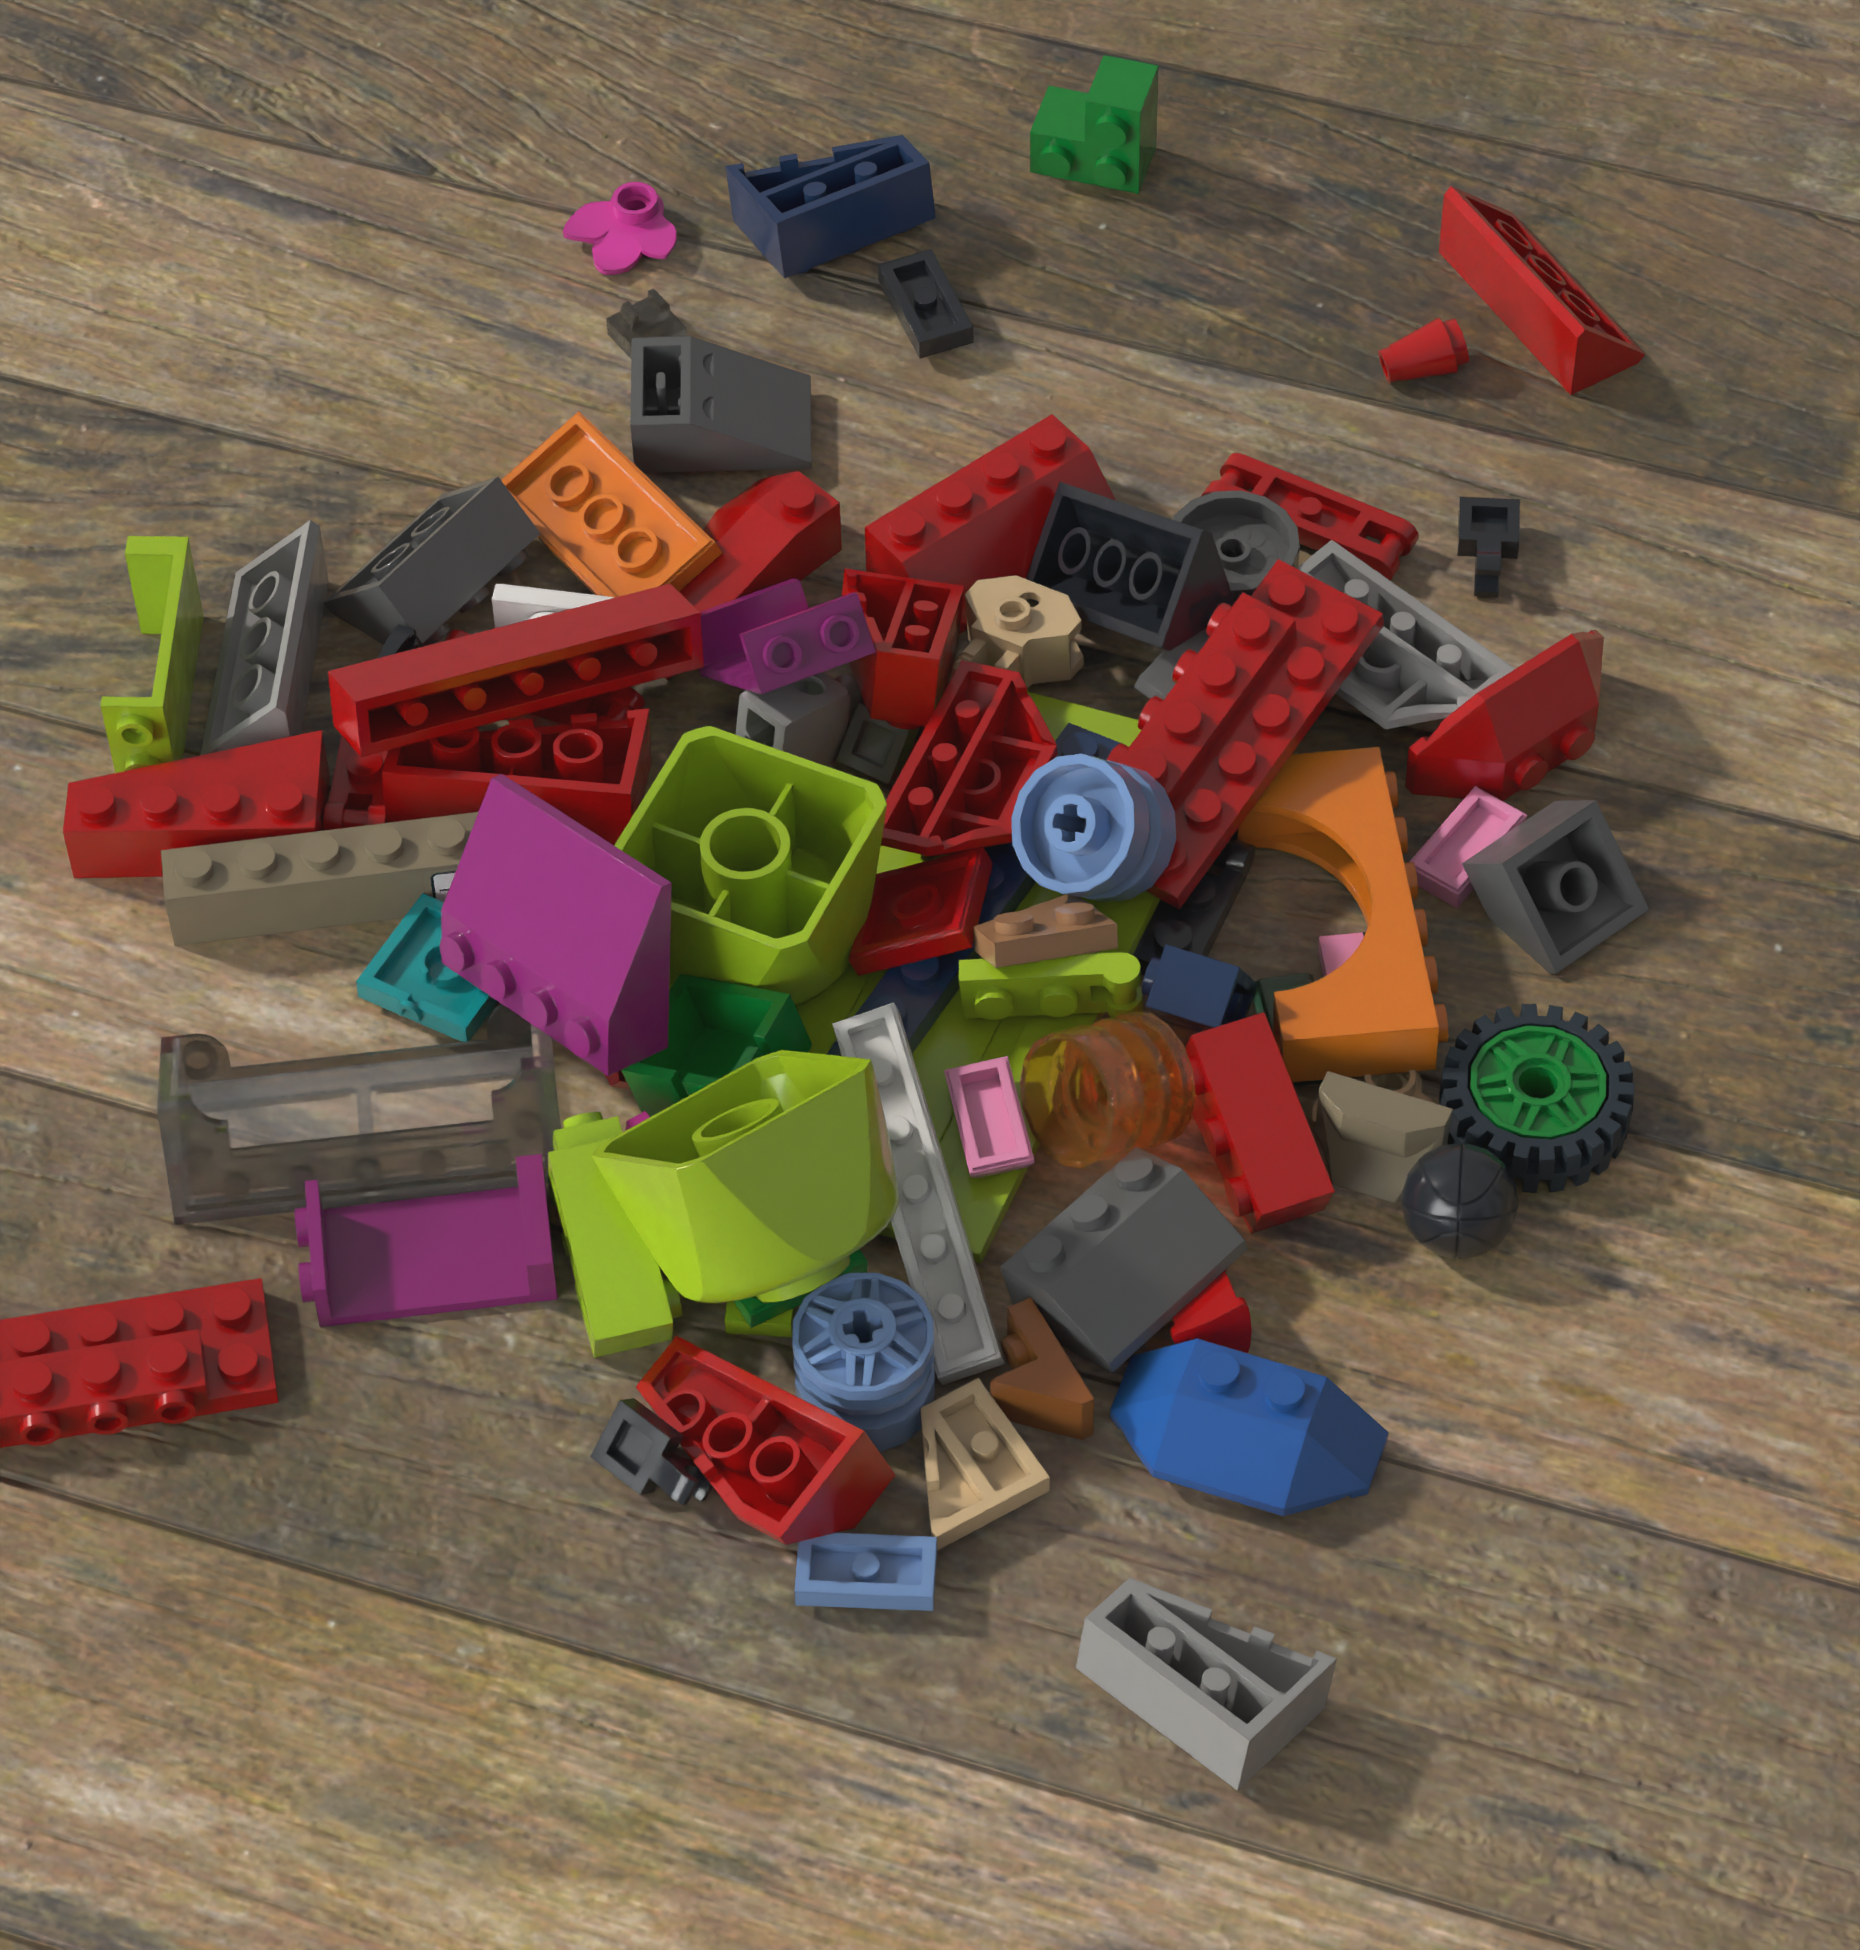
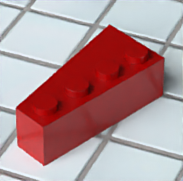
[63,730,330,878]

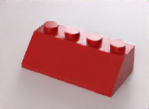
[865,414,1116,634]

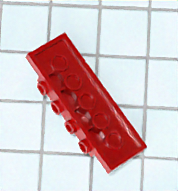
[1107,559,1384,910]
[0,1278,279,1448]

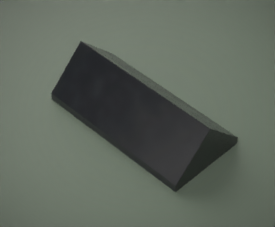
[1026,482,1235,651]

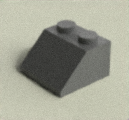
[1462,800,1649,974]

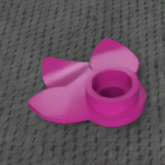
[563,182,677,275]

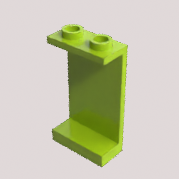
[100,536,204,773]

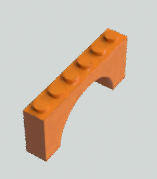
[1235,747,1448,1082]

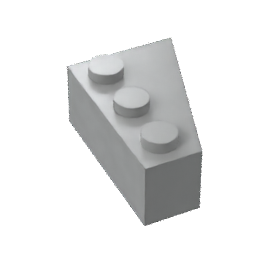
[1076,1578,1337,1791]

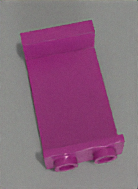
[699,578,876,694]
[295,1154,558,1327]

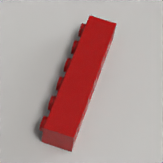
[328,584,704,757]

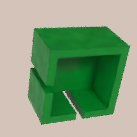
[621,974,812,1117]

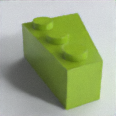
[548,1137,682,1358]

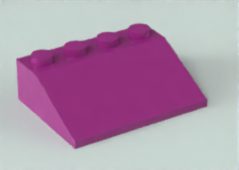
[440,774,672,1076]

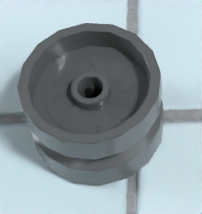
[1172,490,1300,602]

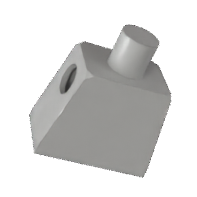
[736,672,863,767]

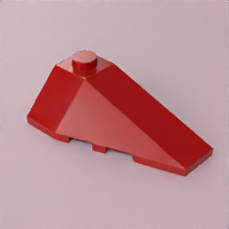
[665,471,842,680]
[636,1336,896,1545]

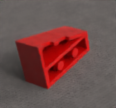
[1173,1012,1335,1234]

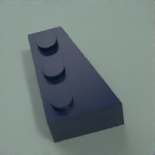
[725,135,936,279]

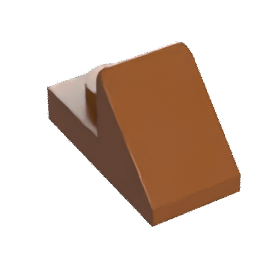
[990,1297,1094,1440]

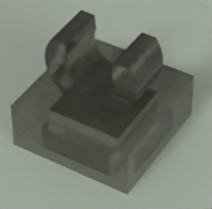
[606,288,687,359]

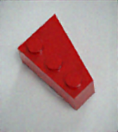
[842,568,964,730]

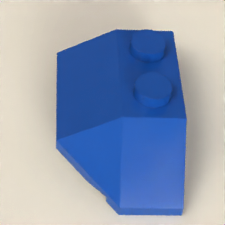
[1110,1339,1389,1516]

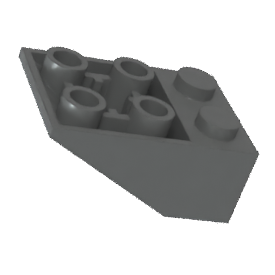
[630,336,812,473]

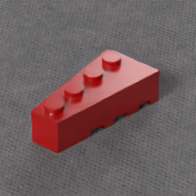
[382,709,651,845]

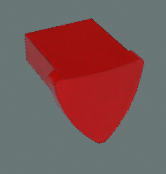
[1170,1270,1252,1353]

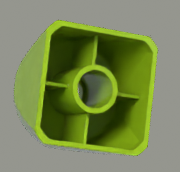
[614,726,887,1006]
[592,1050,900,1303]

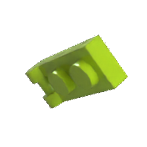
[959,952,1144,1022]

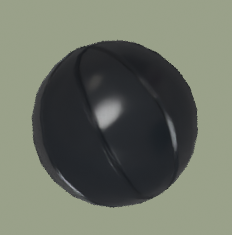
[1401,1143,1519,1259]

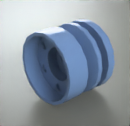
[792,1273,935,1452]

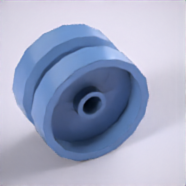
[1011,754,1176,902]

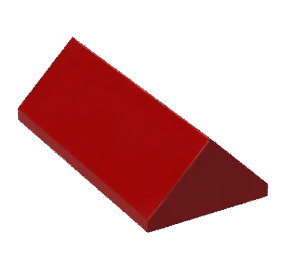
[1439,186,1646,395]

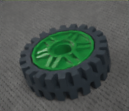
[1439,1004,1635,1193]

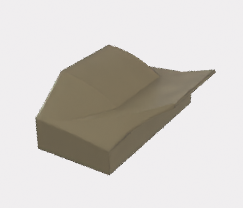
[1315,1071,1453,1203]

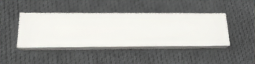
[833,1002,1006,1385]

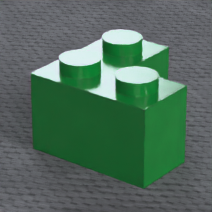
[1030,55,1159,194]

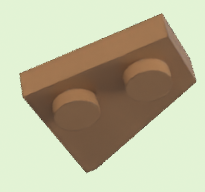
[973,895,1118,968]

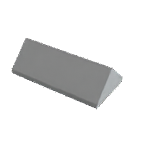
[201,520,329,755]

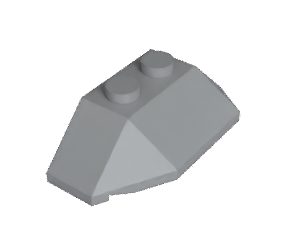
[1297,540,1515,729]

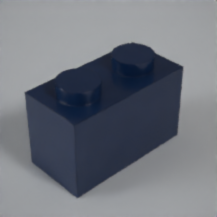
[1142,944,1258,1033]

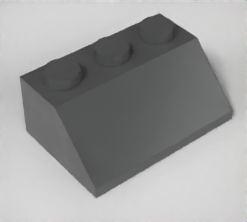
[323,476,541,647]
[1000,1147,1248,1373]

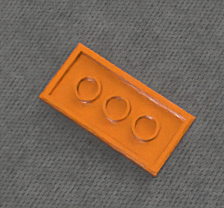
[501,411,722,598]

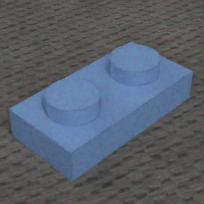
[794,1533,937,1611]

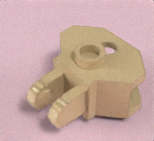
[950,575,1084,690]

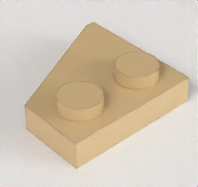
[920,1378,1050,1551]

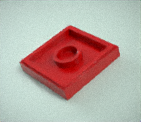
[848,847,993,976]

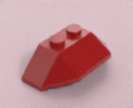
[1405,630,1604,801]
[881,660,1058,856]

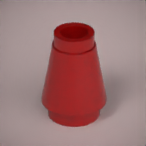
[1378,317,1469,384]

